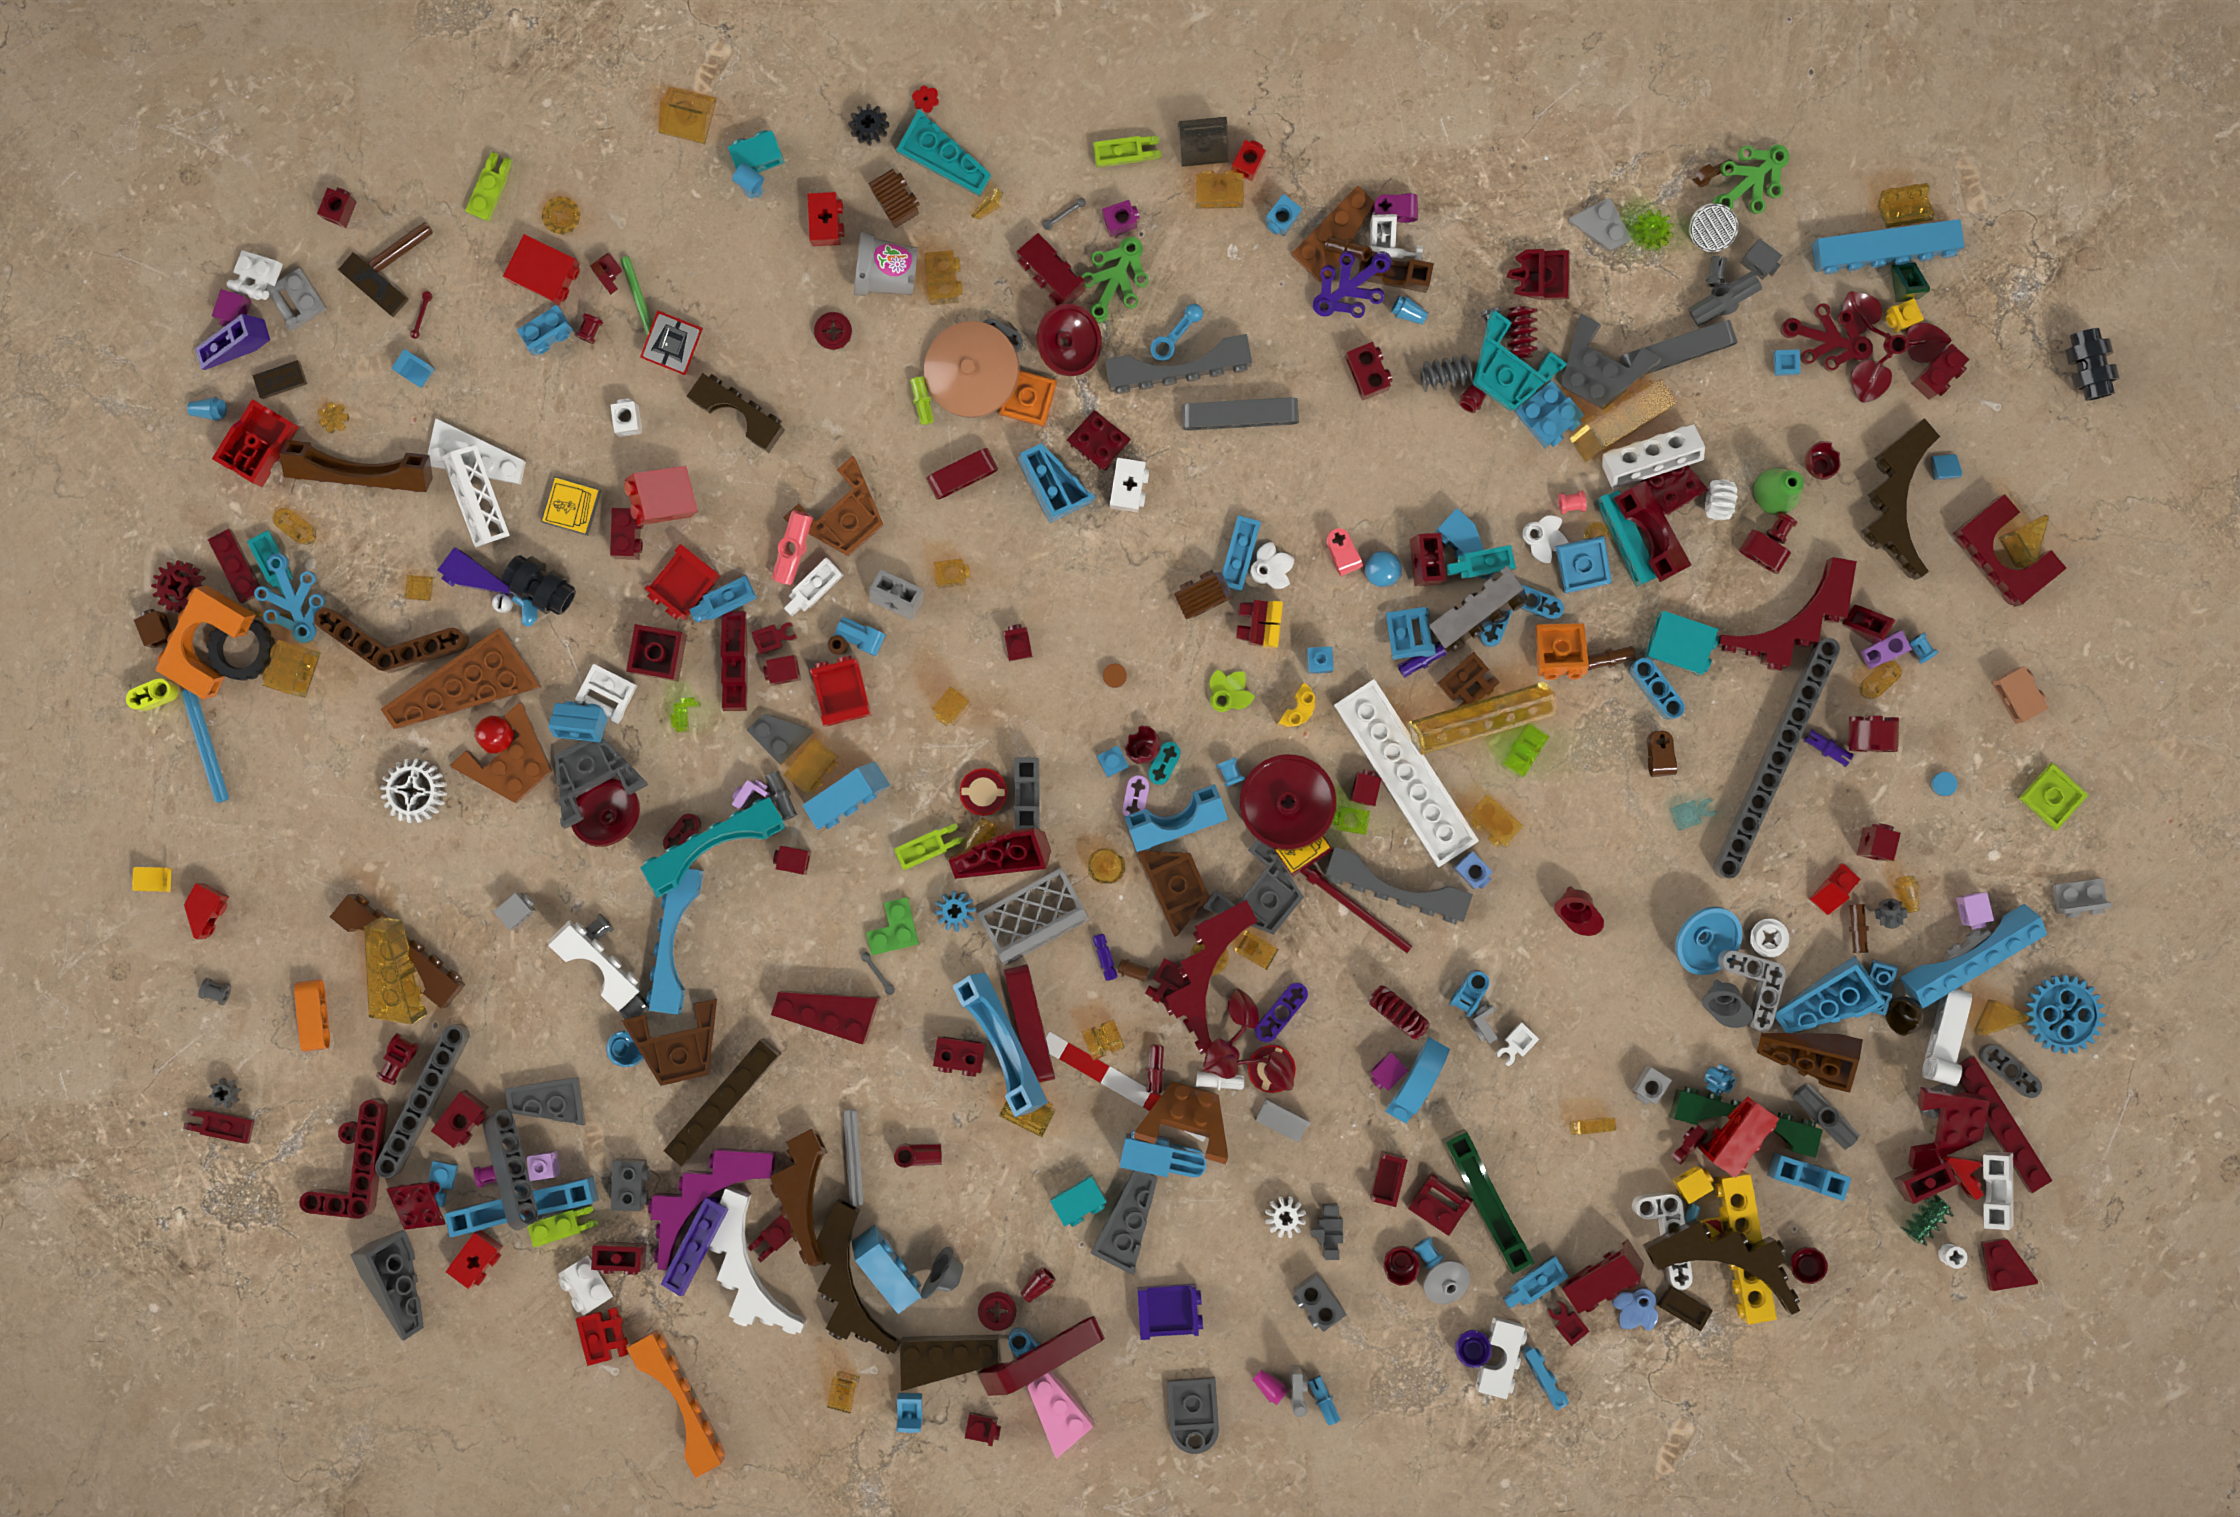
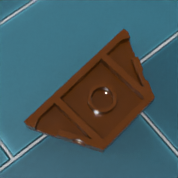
[1138,850,1210,937]

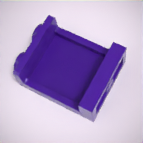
[1137,1284,1203,1340]

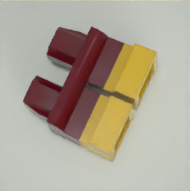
[1236,599,1283,649]

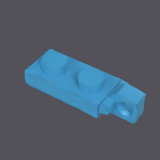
[689,576,757,623]
[1503,1255,1569,1309]
[1520,1345,1569,1411]

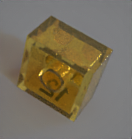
[262,640,321,698]

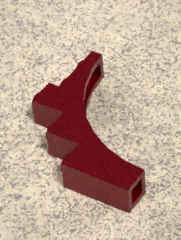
[1717,557,1857,671]
[1163,900,1258,1055]

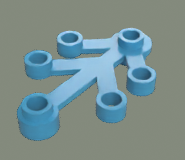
[254,553,326,643]

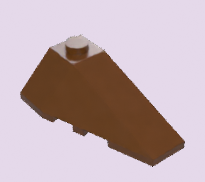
[1757,1033,1863,1093]

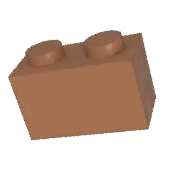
[1992,666,2048,724]

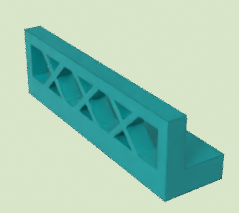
[1596,490,1657,587]

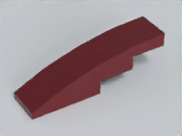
[720,611,748,712]

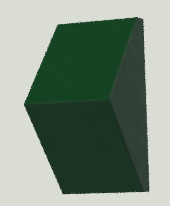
[1891,262,1930,302]

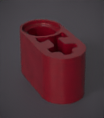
[1739,529,1791,574]

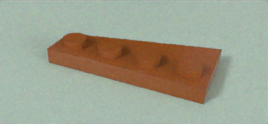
[1291,186,1375,284]

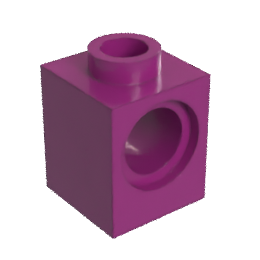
[1102,200,1140,237]
[212,289,252,327]
[1369,1051,1409,1091]

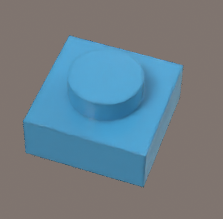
[1773,350,1801,376]
[1097,746,1129,778]

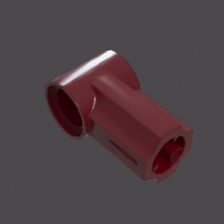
[894,1143,942,1168]

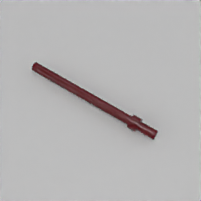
[1300,867,1412,954]

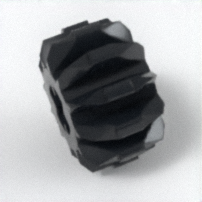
[848,104,890,146]

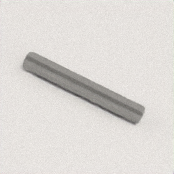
[844,1109,864,1206]

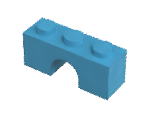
[1767,1152,1851,1201]

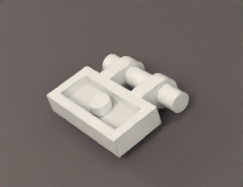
[227,250,283,300]

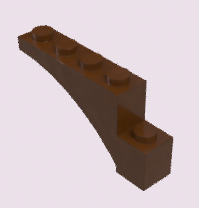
[770,1129,828,1267]

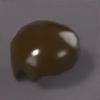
[1885,996,1924,1036]

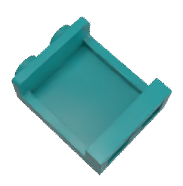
[1644,611,1719,676]

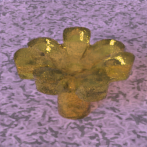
[318,402,349,434]

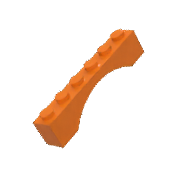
[627,1330,725,1478]

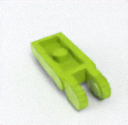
[1093,136,1162,168]
[465,152,512,222]
[894,823,964,871]
[527,1205,598,1248]

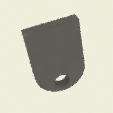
[1167,1377,1219,1454]

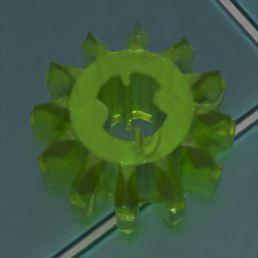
[1633,209,1674,251]

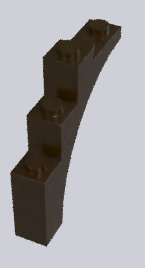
[1861,418,1940,580]
[817,1198,901,1354]
[1643,1219,1801,1315]

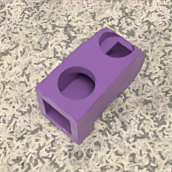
[1860,630,1912,669]

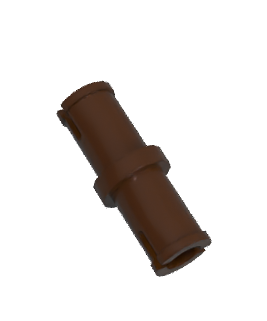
[1325,236,1372,262]
[1588,646,1636,671]
[1849,904,1869,953]

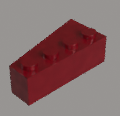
[771,991,881,1045]

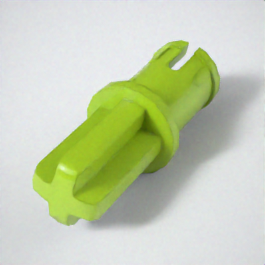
[910,377,934,425]

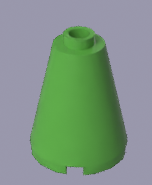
[1753,467,1804,515]

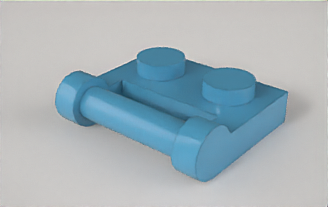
[1386,607,1436,660]

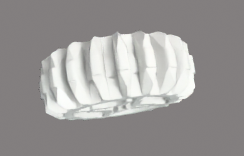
[380,758,447,823]

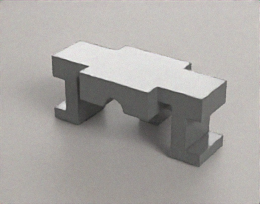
[1311,1203,1343,1260]

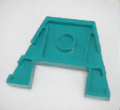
[1473,310,1567,411]

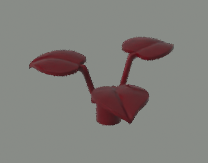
[1842,291,1952,403]
[1203,989,1294,1091]

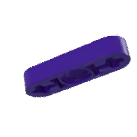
[1255,983,1308,1042]

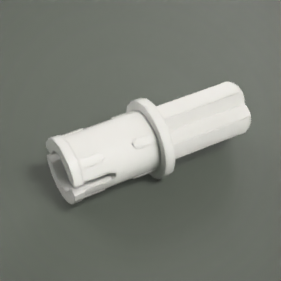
[1196,1071,1245,1090]

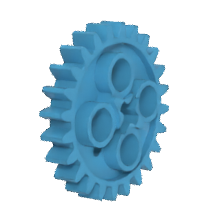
[2023,975,2106,1054]

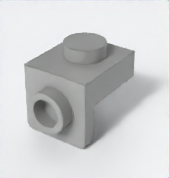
[1471,1004,1498,1044]

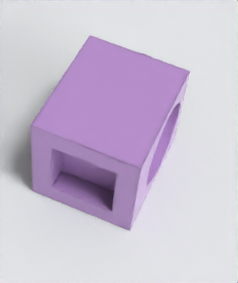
[1956,892,1994,929]
[527,1150,560,1181]

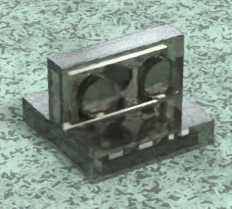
[1177,117,1229,167]

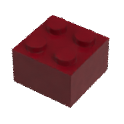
[626,624,687,682]

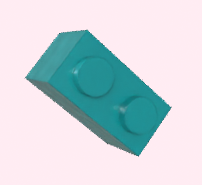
[728,130,785,173]
[1050,1174,1107,1227]

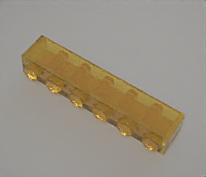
[1408,682,1558,755]

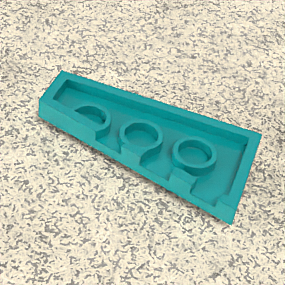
[896,109,992,197]

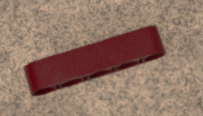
[1004,964,1055,1083]

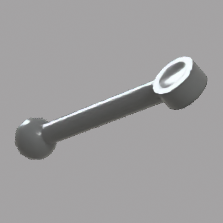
[1043,198,1086,230]
[861,952,895,995]

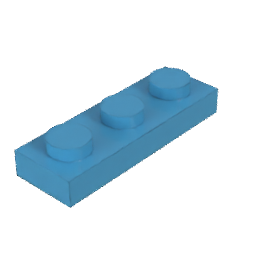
[1222,515,1261,592]

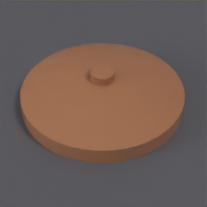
[924,321,1020,418]

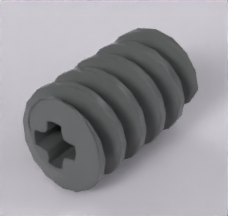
[1420,354,1472,392]

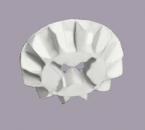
[1750,919,1789,957]

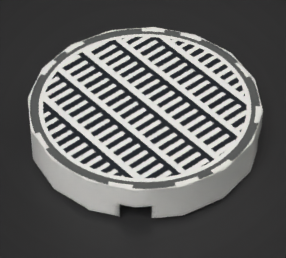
[1689,203,1738,252]

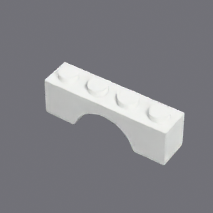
[548,920,639,1011]

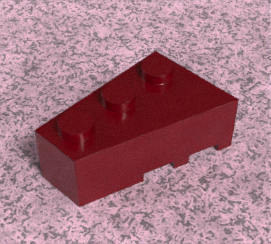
[1562,1239,1644,1314]

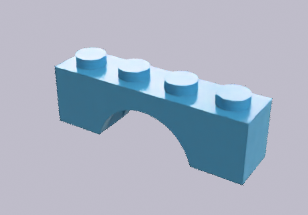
[1125,784,1228,852]

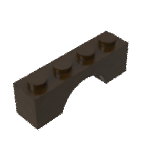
[686,373,785,453]

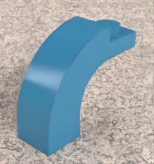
[1385,1037,1450,1124]

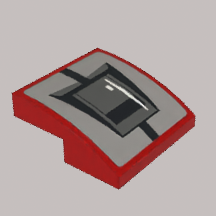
[640,310,703,375]

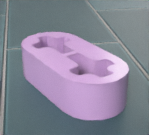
[1123,776,1149,816]

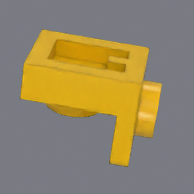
[1886,298,1924,333]

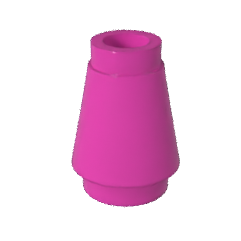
[1252,1369,1289,1405]

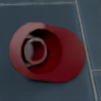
[1554,886,1604,936]

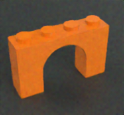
[155,585,256,699]

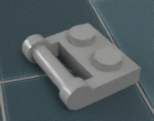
[266,267,327,331]

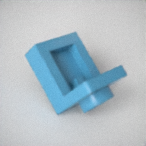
[896,1393,923,1433]

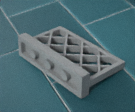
[977,868,1090,966]

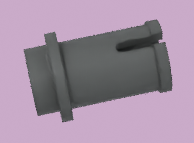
[1706,256,1727,288]

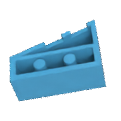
[1017,443,1095,523]
[802,762,891,830]
[851,1225,922,1314]

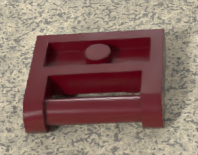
[1408,1173,1473,1236]

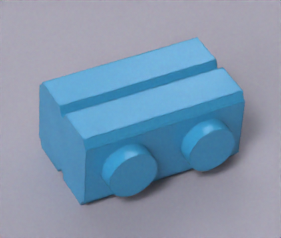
[548,701,607,742]

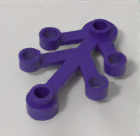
[1313,251,1392,318]

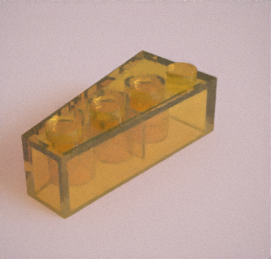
[364,917,427,1025]

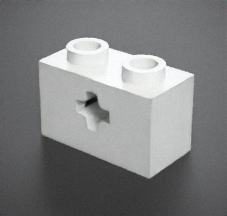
[1110,458,1150,513]

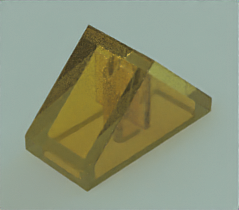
[1235,930,1279,970]
[1974,999,2029,1036]
[827,1370,860,1414]

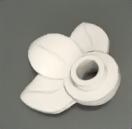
[1522,515,1568,563]
[1250,542,1294,589]

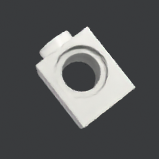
[610,399,643,437]

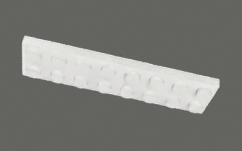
[1333,679,1479,867]

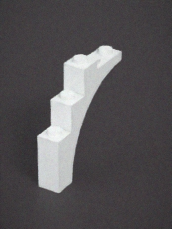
[709,1186,807,1334]

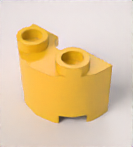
[1277,682,1315,728]

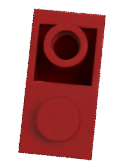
[184,883,229,940]

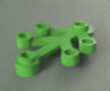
[1712,145,1789,214]
[1082,237,1149,324]

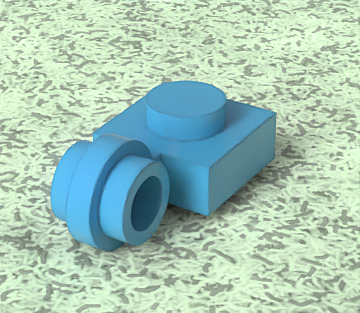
[428,1160,458,1208]

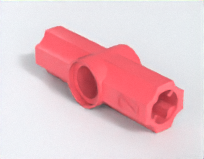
[772,510,813,585]

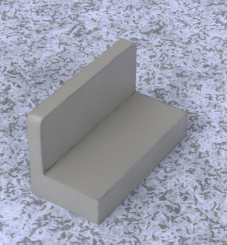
[1255,1098,1311,1143]

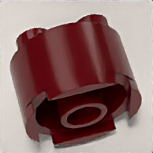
[1848,716,1899,752]

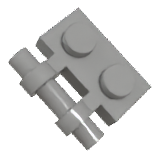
[1290,1365,1307,1417]

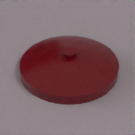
[1240,754,1337,851]

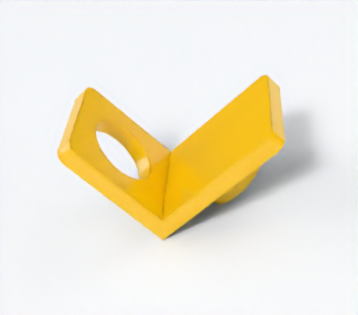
[132,867,171,892]

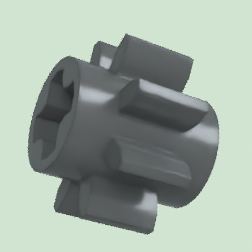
[1875,899,1907,929]
[208,1078,242,1108]

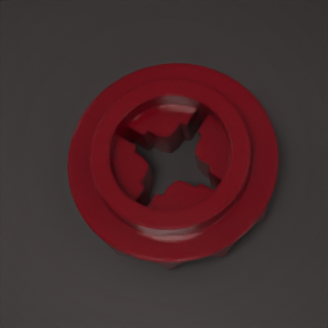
[814,312,853,351]
[978,1291,1017,1331]

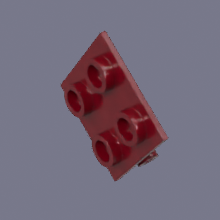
[1066,410,1131,471]
[1640,465,1708,515]
[386,1181,446,1230]

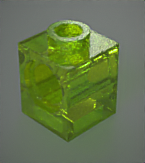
[1333,806,1370,835]

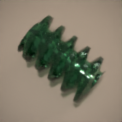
[1899,1194,1954,1246]

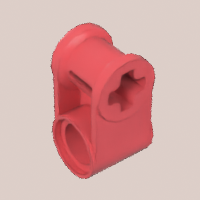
[1326,528,1363,577]

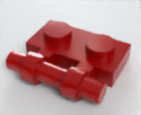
[576,1307,629,1366]

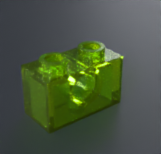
[1499,724,1550,778]

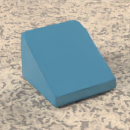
[1932,454,1962,480]

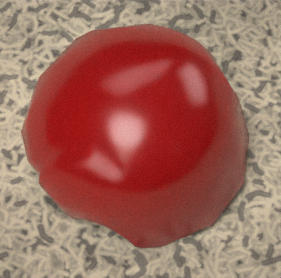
[474,715,514,753]

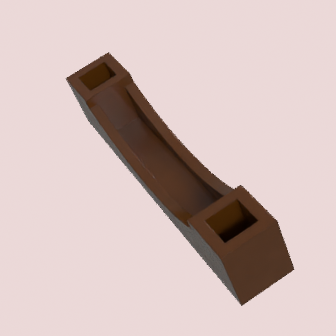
[280,440,433,492]
[330,894,465,1008]

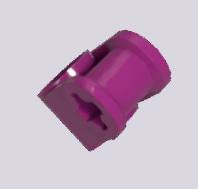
[1371,193,1418,223]

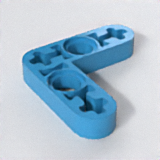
[1479,584,1564,647]

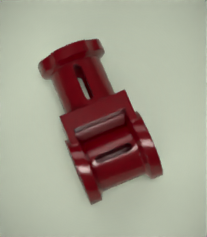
[376,1033,419,1085]

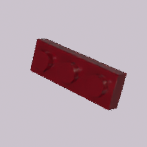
[207,529,264,604]

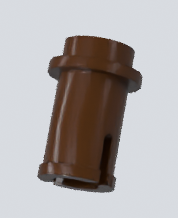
[828,635,848,655]
[1117,958,1149,982]

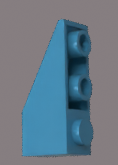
[1435,508,1493,580]

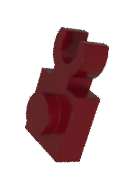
[752,622,798,655]
[1672,1124,1708,1165]
[1547,1300,1590,1347]

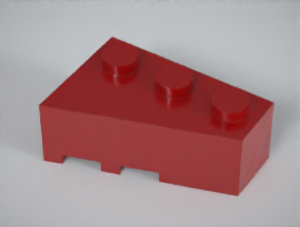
[1698,1096,1779,1178]

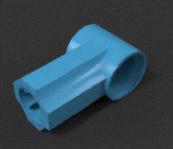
[732,163,764,199]
[834,617,886,656]

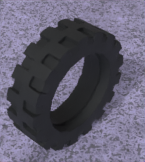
[206,619,276,681]

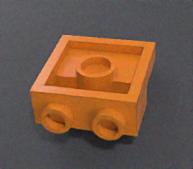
[1535,623,1589,680]

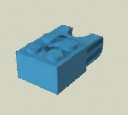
[1120,1131,1207,1177]

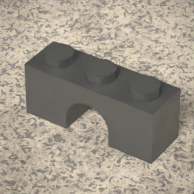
[1014,758,1040,830]

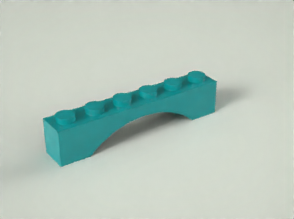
[640,797,785,898]

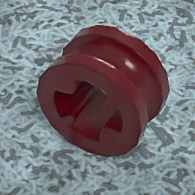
[338,1121,357,1144]

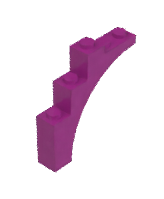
[648,1148,776,1270]

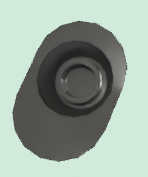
[1702,979,1753,1028]
[921,1247,964,1299]

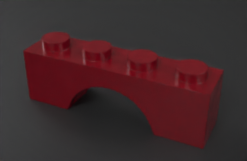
[1614,481,1692,582]

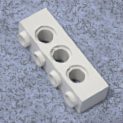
[1602,424,1705,489]

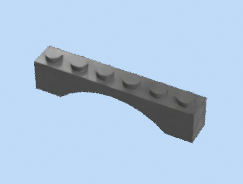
[1105,334,1252,394]
[1324,847,1473,925]

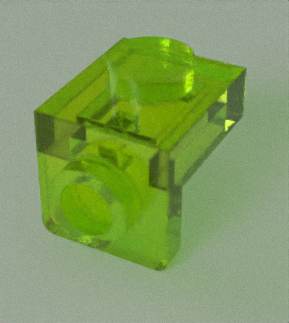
[670,697,701,733]

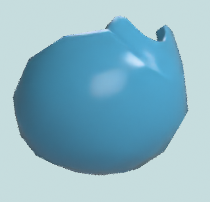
[1364,551,1402,587]
[606,1031,643,1067]

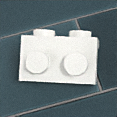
[558,1255,613,1315]

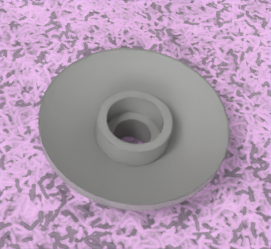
[1423,1260,1470,1304]

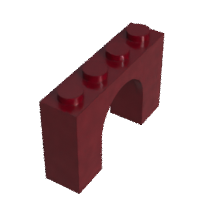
[1953,494,2067,607]

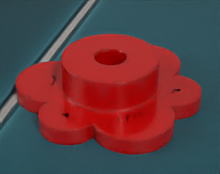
[912,85,939,113]

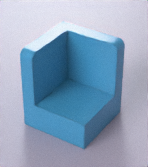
[391,349,434,388]

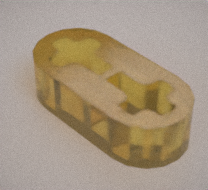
[273,508,317,545]
[1859,661,1902,699]
[1570,1117,1617,1135]

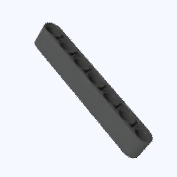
[375,1024,470,1178]

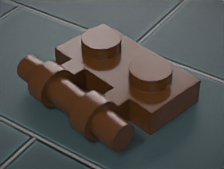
[1437,652,1500,714]

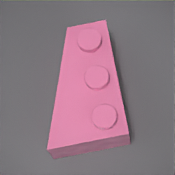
[1027,1371,1094,1459]

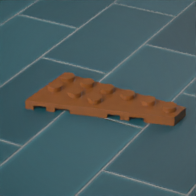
[381,628,542,729]

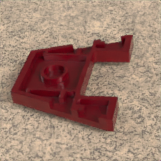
[1908,1087,1990,1169]

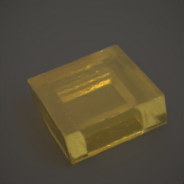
[405,575,433,601]

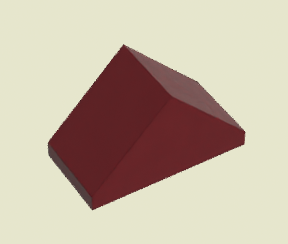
[1842,604,1895,644]

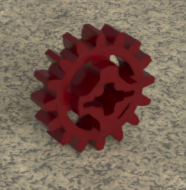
[151,560,206,613]

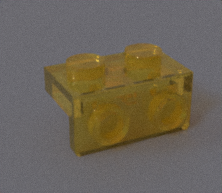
[1877,183,1934,228]
[1467,794,1523,848]

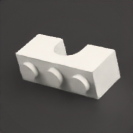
[1983,1151,2014,1230]
[1475,1316,1527,1399]

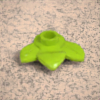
[1209,670,1255,712]

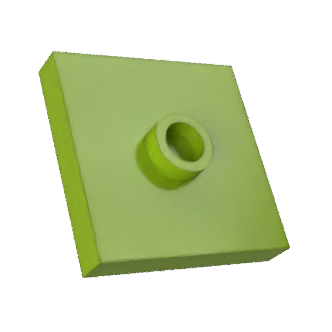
[2018,763,2089,831]

